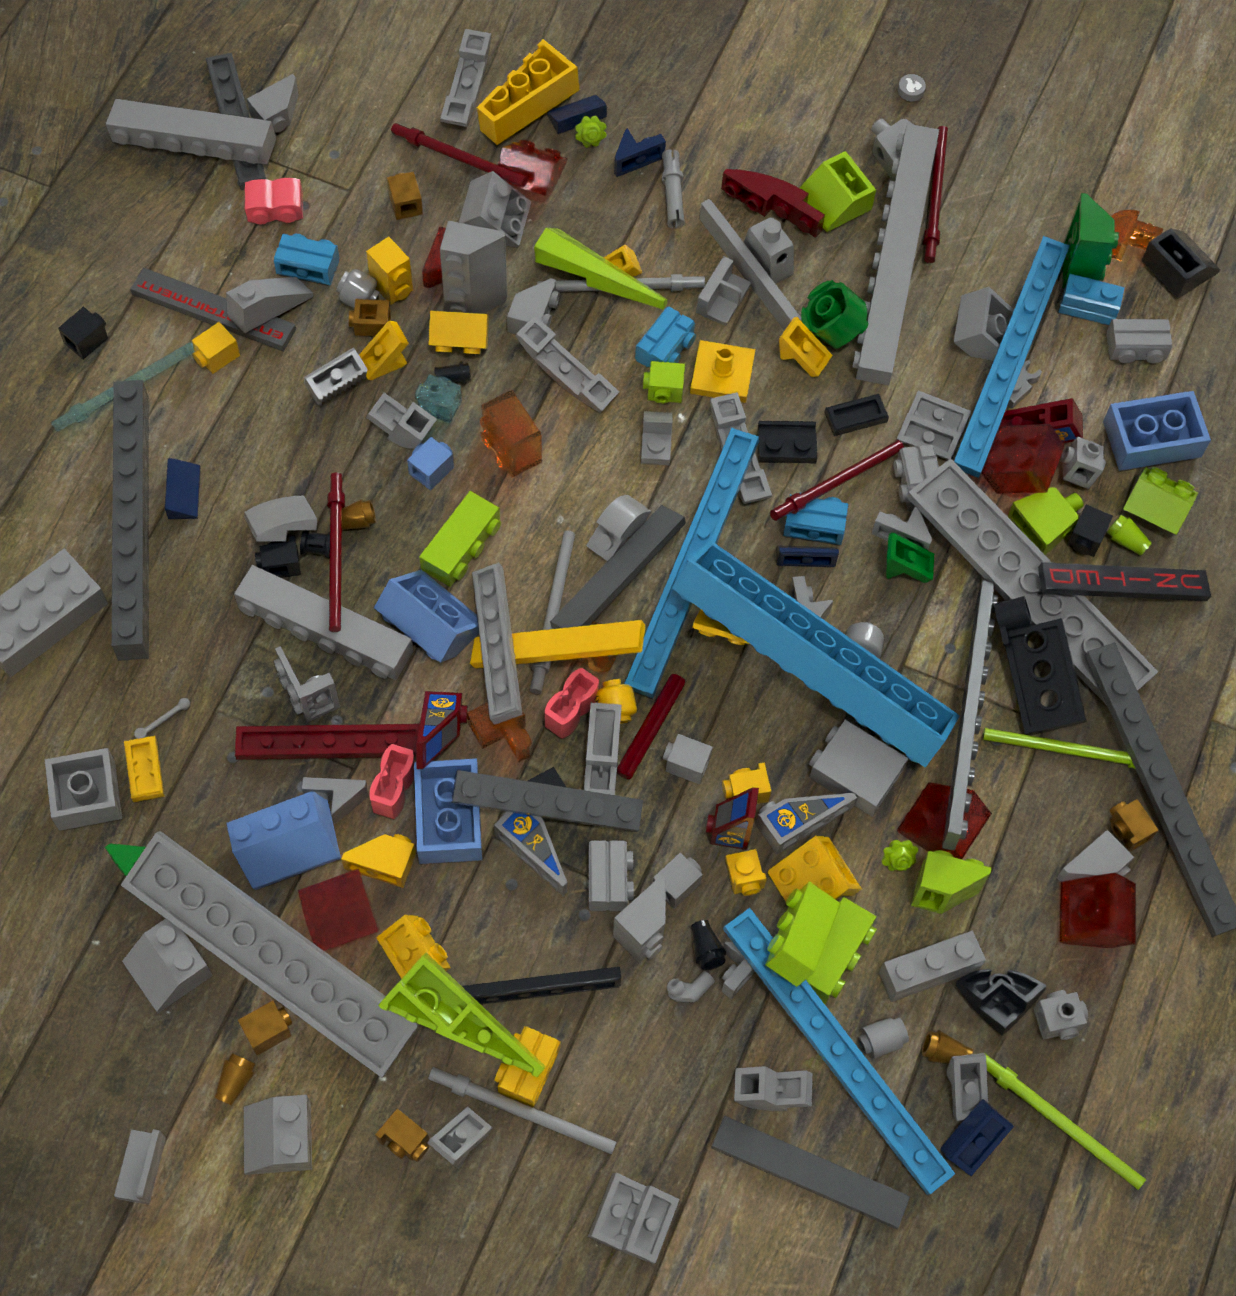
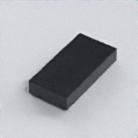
[824,394,889,436]

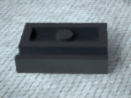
[758,421,817,464]

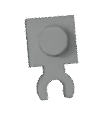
[1008,360,1042,409]

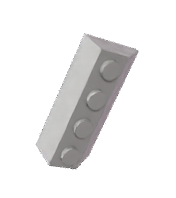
[440,221,508,314]

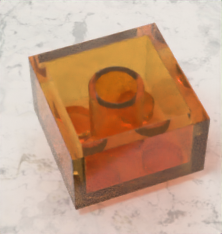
[480,390,542,478]

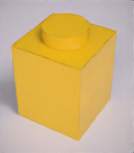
[192,322,240,374]

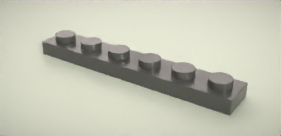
[451,770,643,832]

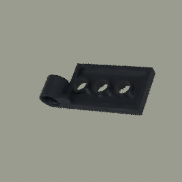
[994,596,1087,735]

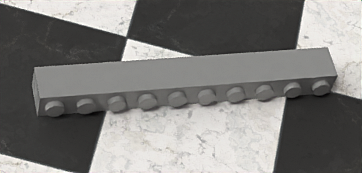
[852,124,939,386]

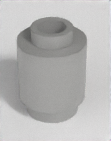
[858,1017,909,1059]

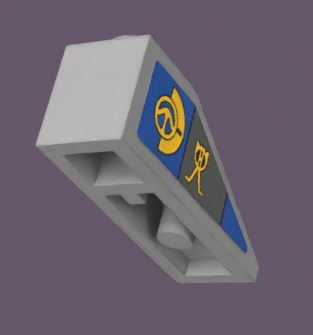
[756,793,857,855]
[494,812,567,896]

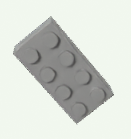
[0,548,108,678]

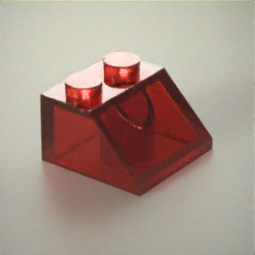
[1060,872,1136,948]

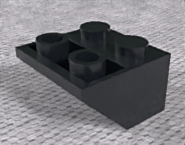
[1141,228,1220,299]

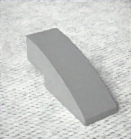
[584,702,622,795]

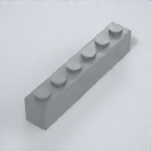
[106,99,276,164]
[234,565,413,680]

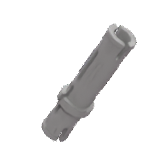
[662,149,685,229]

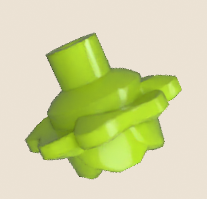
[575,115,607,148]
[881,840,918,871]

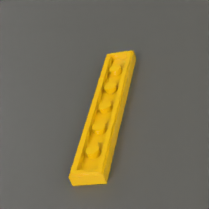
[470,620,646,669]

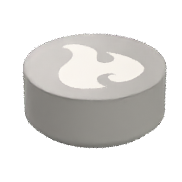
[898,74,926,101]

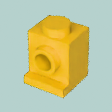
[722,762,771,804]

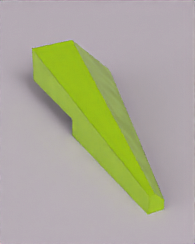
[534,227,667,310]
[378,953,546,1077]

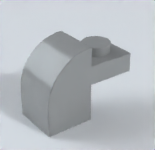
[366,393,437,449]
[586,495,651,561]
[734,1066,813,1111]

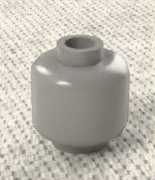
[336,269,380,308]
[845,622,884,659]

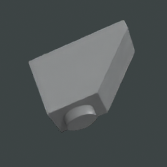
[247,74,299,133]
[1057,830,1134,886]

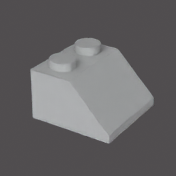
[954,287,1014,361]
[613,875,666,964]
[122,919,213,1013]
[244,1095,312,1175]

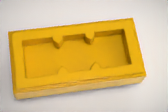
[124,736,165,802]

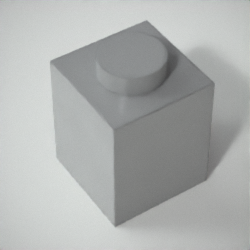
[663,734,713,784]
[653,853,703,909]

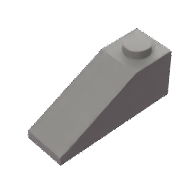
[226,277,313,333]

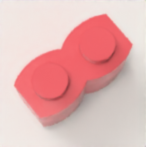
[245,178,303,225]
[545,668,599,739]
[370,744,415,819]

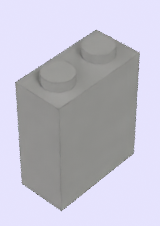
[809,719,909,817]

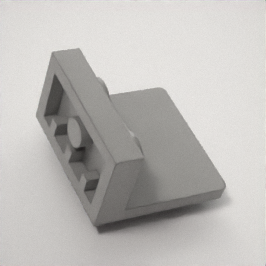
[273,646,340,723]

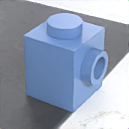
[407,437,454,491]

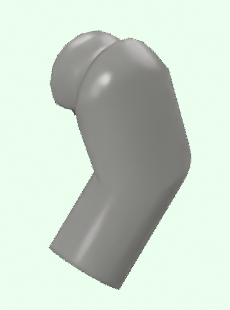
[667,971,715,1002]

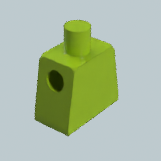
[1008,487,1084,555]

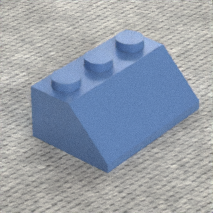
[374,570,479,663]
[227,791,341,890]

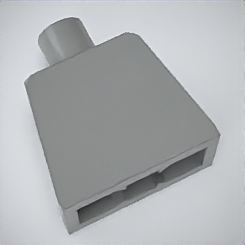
[871,118,938,181]
[744,217,794,284]

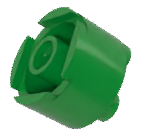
[801,280,868,349]

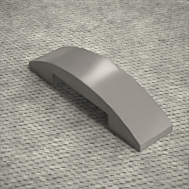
[440,29,491,127]
[515,315,619,413]
[710,392,772,504]

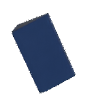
[547,95,607,134]
[165,458,201,519]
[776,545,839,567]
[941,1099,1014,1176]

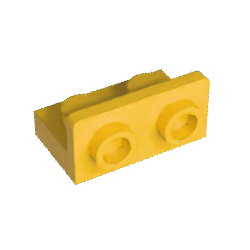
[376,915,451,979]

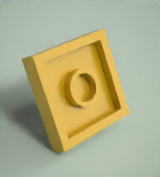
[690,340,756,403]

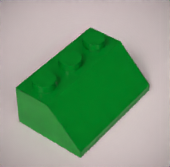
[1062,193,1119,288]

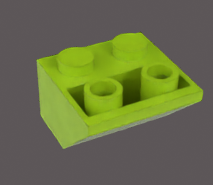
[800,151,876,232]
[1123,467,1198,535]
[911,850,991,914]

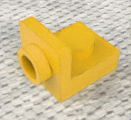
[725,849,767,896]

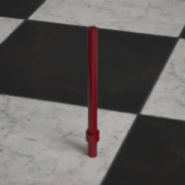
[391,123,528,188]
[923,126,948,263]
[770,440,904,521]
[327,472,345,632]

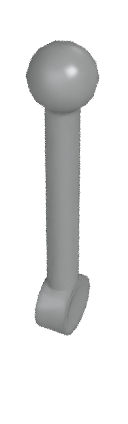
[134,698,190,739]

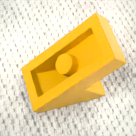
[779,317,833,377]
[359,321,409,380]

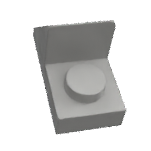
[641,411,673,466]
[872,507,932,550]
[790,576,833,620]
[302,777,368,824]
[722,941,755,1000]
[946,1053,988,1121]
[428,1107,492,1169]

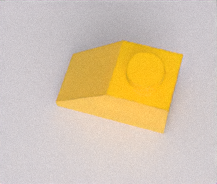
[341,834,416,888]

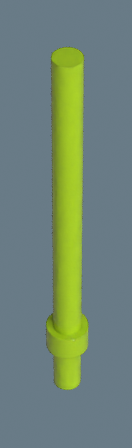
[983,728,1136,769]
[985,1053,1146,1190]

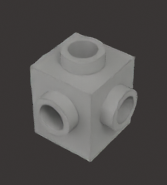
[1061,437,1106,489]
[1033,990,1088,1040]

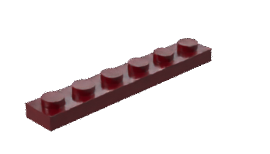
[235,724,420,760]

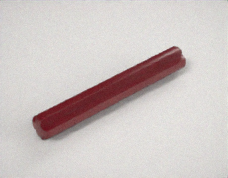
[617,674,685,780]

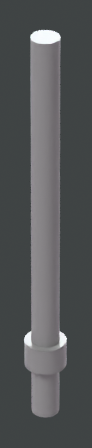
[537,274,705,292]
[529,531,575,694]
[428,1067,617,1154]

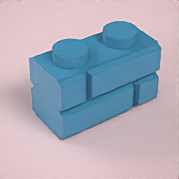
[274,233,339,285]
[1058,274,1125,325]
[635,306,696,367]
[783,493,848,545]

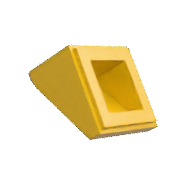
[603,245,642,277]

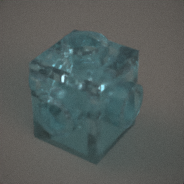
[415,374,462,423]

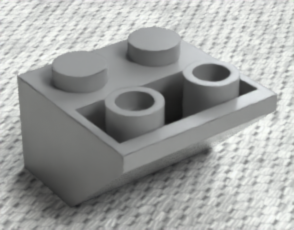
[459,171,531,248]

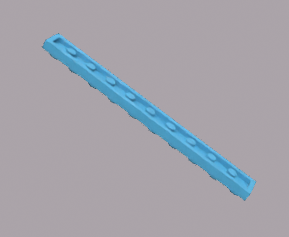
[954,236,1070,478]
[625,428,759,698]
[723,908,955,1196]

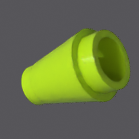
[1106,514,1152,556]

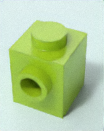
[643,361,685,404]

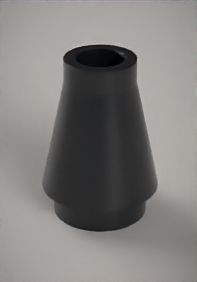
[691,920,726,970]

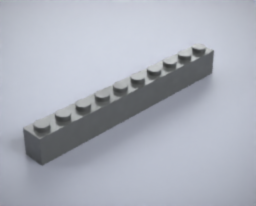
[112,380,149,661]

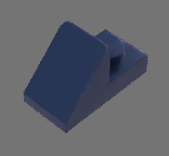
[614,128,666,177]

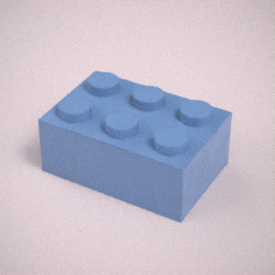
[1103,391,1211,471]
[414,759,482,864]

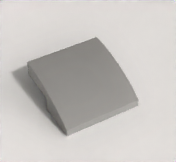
[897,390,971,460]
[244,496,317,541]
[588,1172,680,1264]

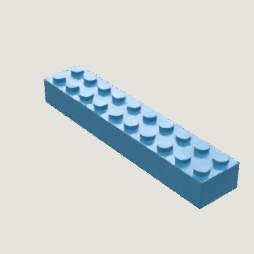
[672,540,960,767]

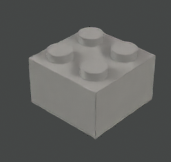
[45,748,122,831]

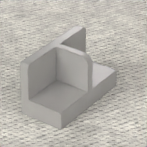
[696,256,751,326]

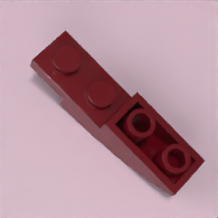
[721,169,825,238]

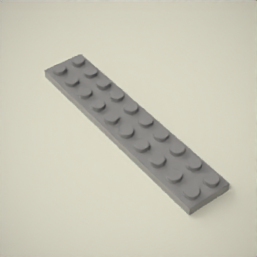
[906,458,1158,705]
[121,831,420,1078]

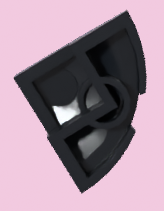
[956,969,1046,1036]

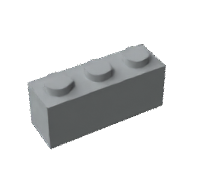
[879,930,986,1002]

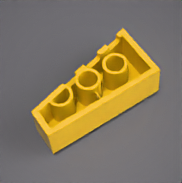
[477,39,580,145]

